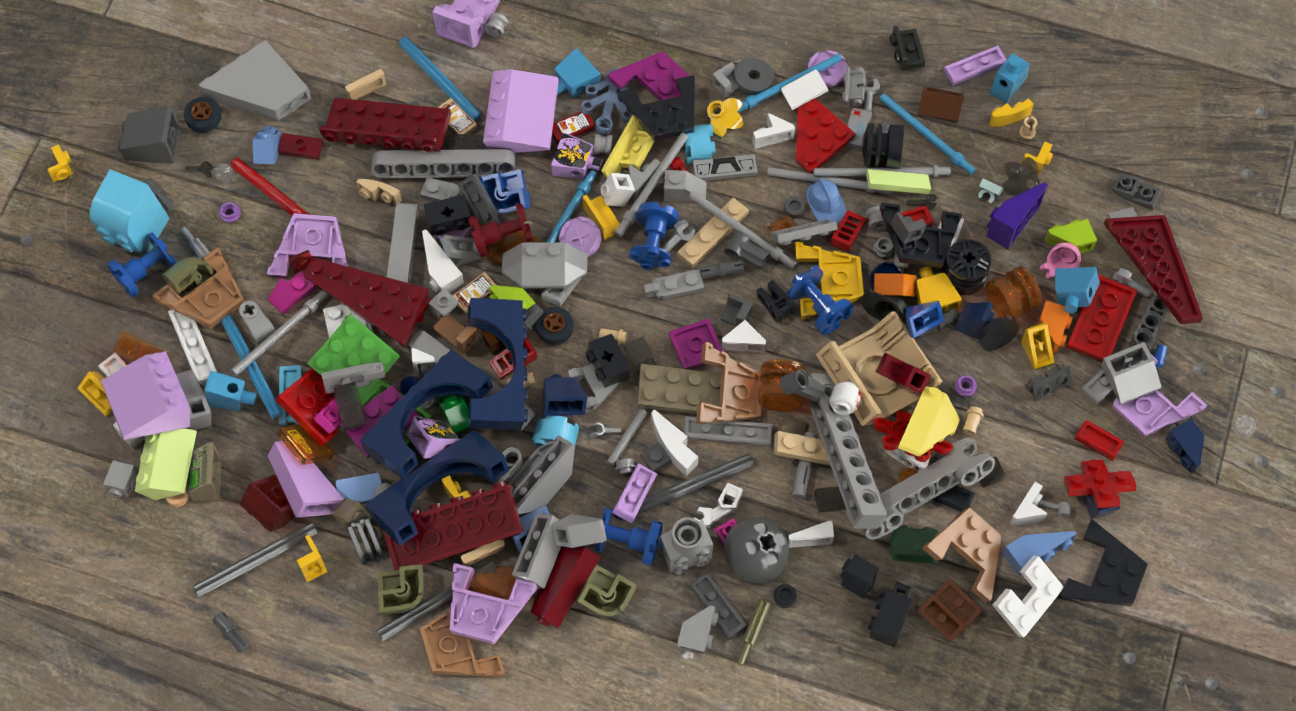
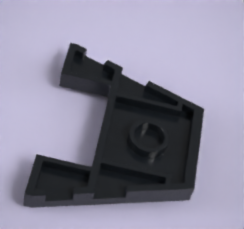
[617,75,695,141]
[879,202,962,268]
[1060,519,1148,606]

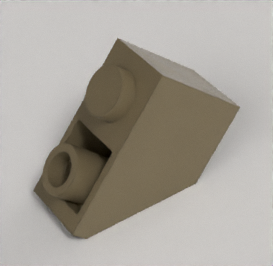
[332,498,384,548]

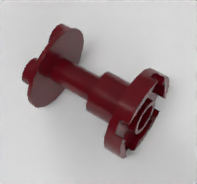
[468,203,533,258]

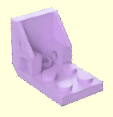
[433,0,500,48]

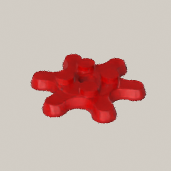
[873,410,953,462]

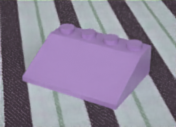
[483,69,559,153]
[101,352,190,440]

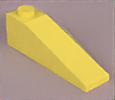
[898,386,960,456]

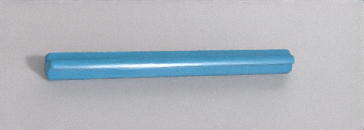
[399,36,481,122]
[221,315,282,419]

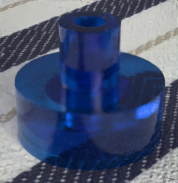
[400,376,420,396]

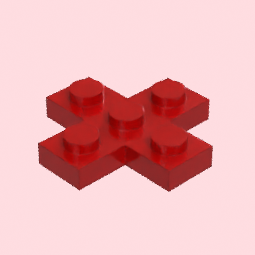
[1064,459,1136,508]

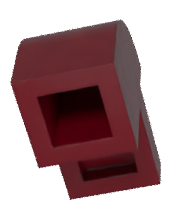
[875,353,931,395]

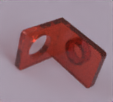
[289,250,311,273]

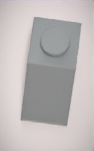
[664,170,707,202]

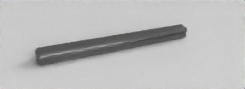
[637,454,754,515]
[193,522,318,597]
[376,562,498,641]

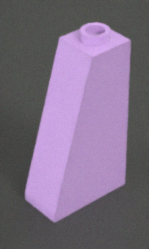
[268,440,344,518]

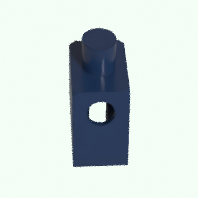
[542,374,587,416]

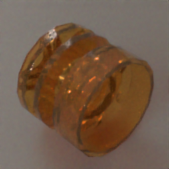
[986,266,1042,319]
[758,359,807,412]

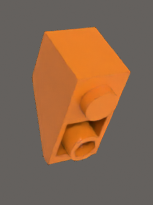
[1038,300,1073,354]

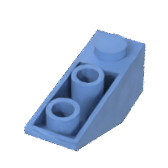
[1003,531,1077,576]

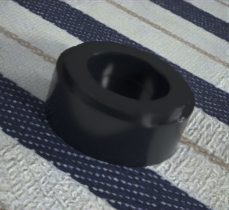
[773,584,797,608]

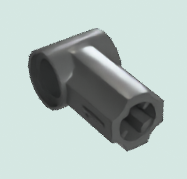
[724,232,770,269]
[780,369,824,401]

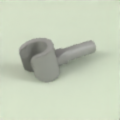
[589,422,621,438]
[1039,500,1070,518]

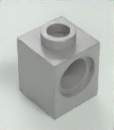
[103,460,138,498]

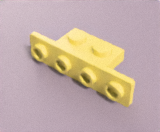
[601,115,655,179]

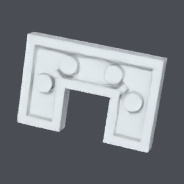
[992,555,1064,638]

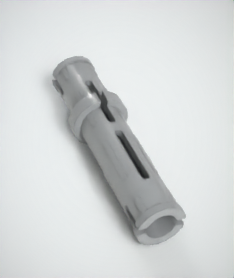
[791,432,818,499]

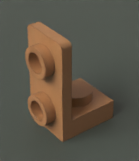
[433,314,479,354]

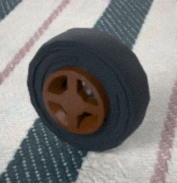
[184,97,221,133]
[535,307,574,345]

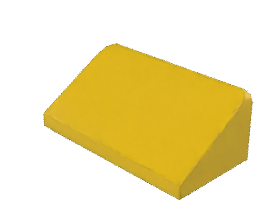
[77,372,112,416]

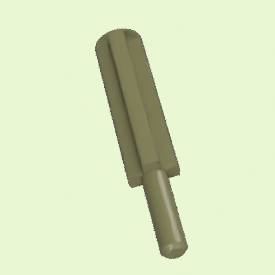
[737,599,771,666]

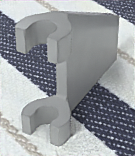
[567,364,620,414]

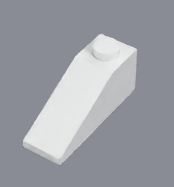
[422,229,464,293]

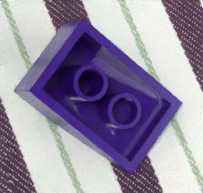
[986,182,1048,250]

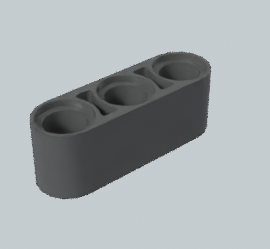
[1129,295,1169,349]

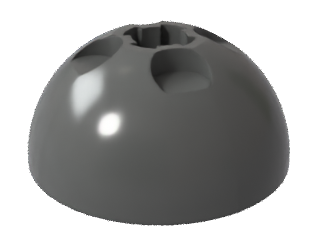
[725,517,790,583]

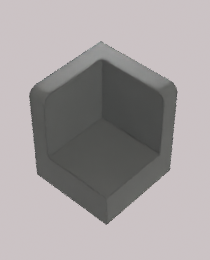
[890,212,927,244]
[720,294,753,327]

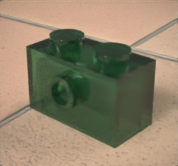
[890,525,939,564]

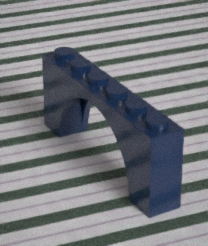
[468,298,528,430]
[360,350,493,479]
[365,430,509,546]

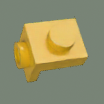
[1021,142,1053,174]
[47,144,73,182]

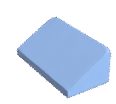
[335,473,382,503]

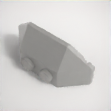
[502,242,588,288]
[508,435,575,514]

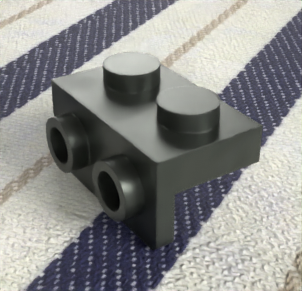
[890,26,925,70]

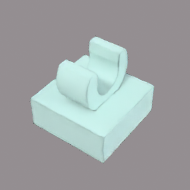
[978,179,1004,203]

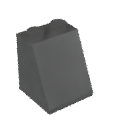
[118,106,181,163]

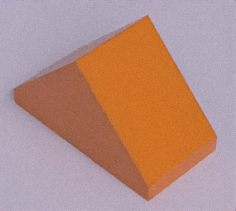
[874,273,916,297]

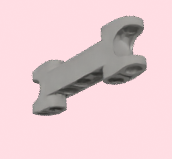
[845,438,995,540]

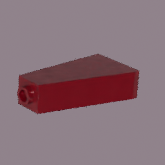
[531,546,601,628]

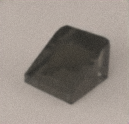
[980,456,1005,488]

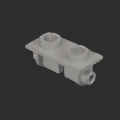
[843,66,866,111]

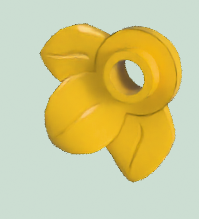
[707,98,743,137]

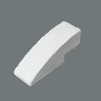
[651,410,698,477]

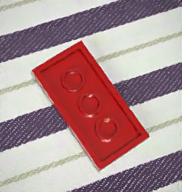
[1066,274,1137,362]

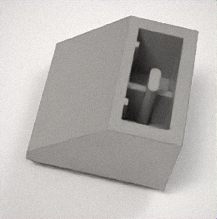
[1102,342,1161,405]

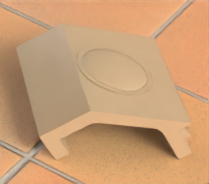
[815,312,943,426]

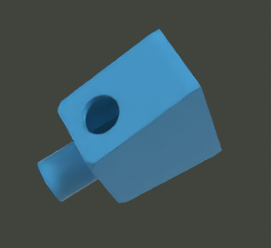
[554,48,601,98]
[989,54,1029,104]
[1055,267,1099,313]
[205,371,257,411]

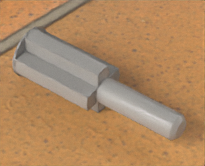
[181,227,210,259]

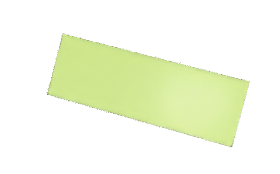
[866,169,931,194]

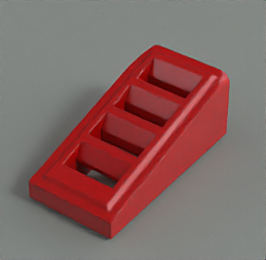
[830,210,867,253]
[489,338,537,380]

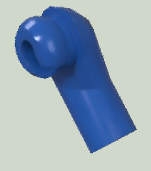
[1153,344,1168,369]

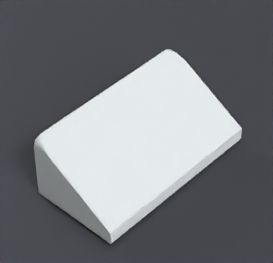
[781,70,829,110]
[412,348,436,380]

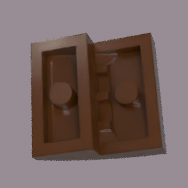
[917,579,983,642]

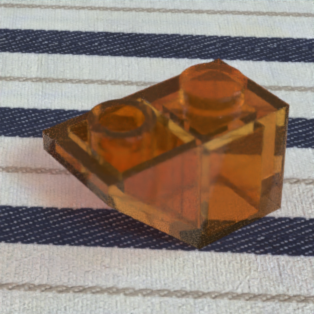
[113,331,168,361]
[469,566,516,600]

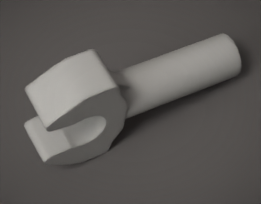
[859,78,880,112]
[661,220,695,252]
[1112,268,1151,298]

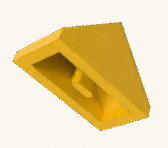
[1021,322,1055,369]

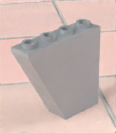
[199,40,311,121]

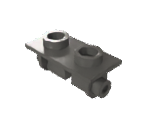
[1026,364,1071,401]

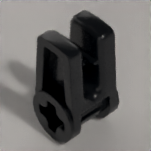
[756,280,797,323]

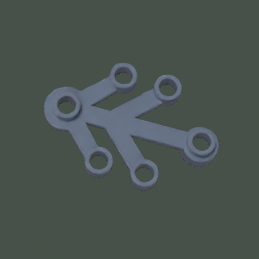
[581,68,633,135]

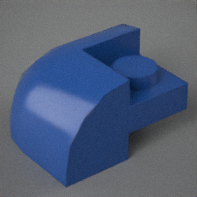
[480,169,531,214]

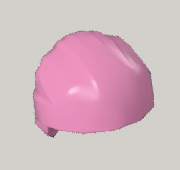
[1040,243,1081,279]

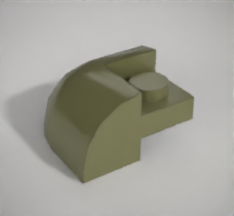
[162,257,214,296]
[377,564,424,615]
[575,564,637,617]

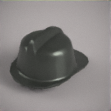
[861,292,908,325]

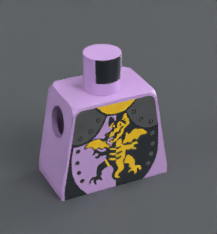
[551,132,603,179]
[407,416,463,458]

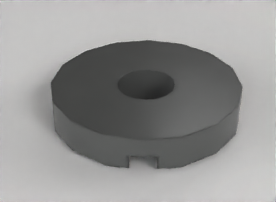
[733,58,774,95]

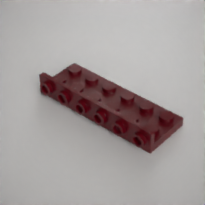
[319,98,452,152]
[383,482,524,571]

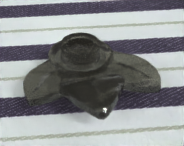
[1001,157,1041,195]

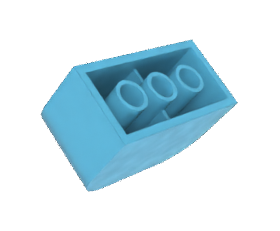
[90,169,170,255]

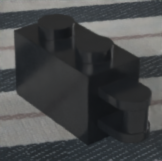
[867,581,912,647]

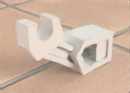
[694,483,743,528]

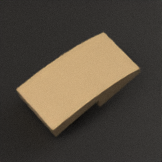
[357,179,402,206]

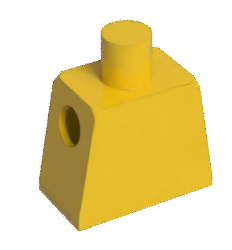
[916,267,962,313]

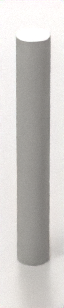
[606,409,647,467]

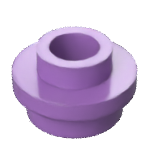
[219,202,241,223]
[955,375,977,397]

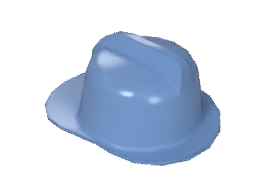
[806,178,846,223]

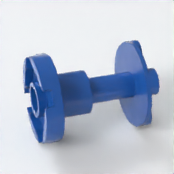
[629,202,679,270]
[107,232,177,298]
[787,265,854,335]
[595,508,663,566]

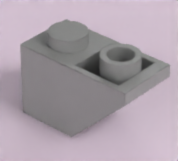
[552,514,607,548]
[677,605,719,653]

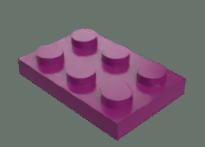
[340,385,419,459]

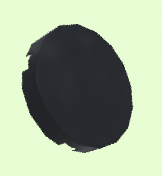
[977,315,1019,351]

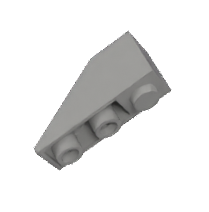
[176,370,211,430]

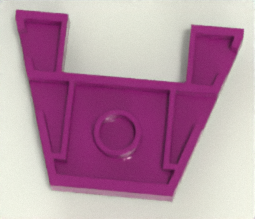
[607,51,689,101]

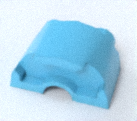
[685,124,716,164]
[531,416,579,447]

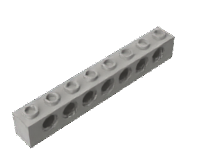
[807,373,887,529]

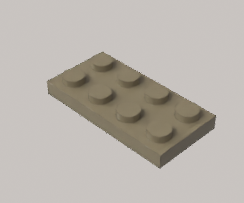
[637,364,721,414]

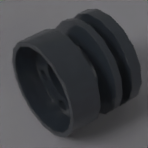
[862,122,904,169]
[942,239,991,295]

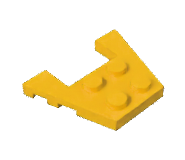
[795,242,864,320]

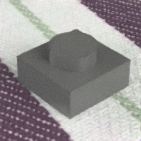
[640,442,671,472]

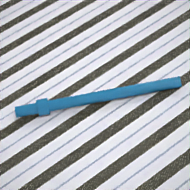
[737,53,842,113]
[879,93,976,175]
[545,170,597,243]

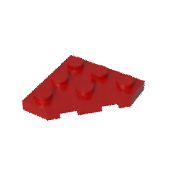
[796,98,856,174]
[275,368,339,447]

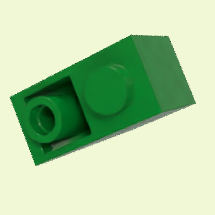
[435,395,468,433]

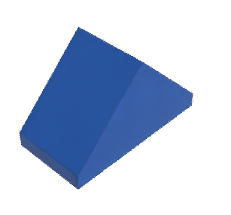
[906,301,944,338]

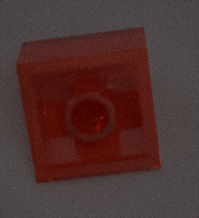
[239,474,295,532]

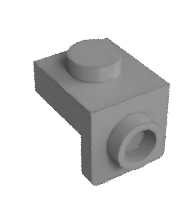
[429,289,459,319]

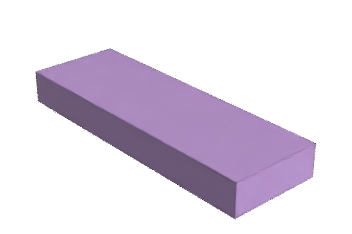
[943,45,1007,86]
[612,463,657,523]

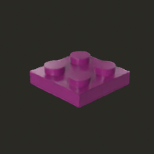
[669,318,723,370]

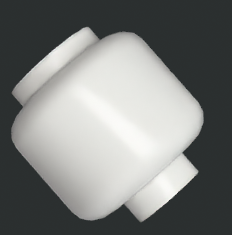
[829,382,861,415]

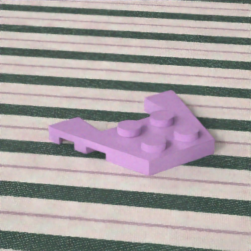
[267,213,348,277]
[1112,355,1207,437]
[450,563,537,644]

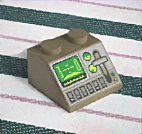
[185,442,221,501]

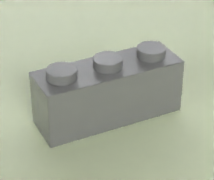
[512,513,561,589]

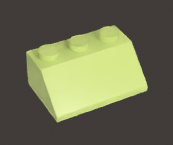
[135,428,197,500]

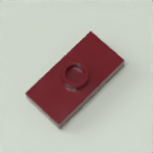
[278,133,324,160]

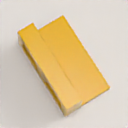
[583,195,620,240]
[297,535,327,582]

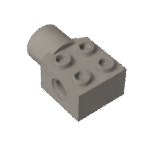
[660,517,713,575]

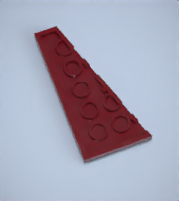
[1103,215,1203,324]
[303,257,429,348]

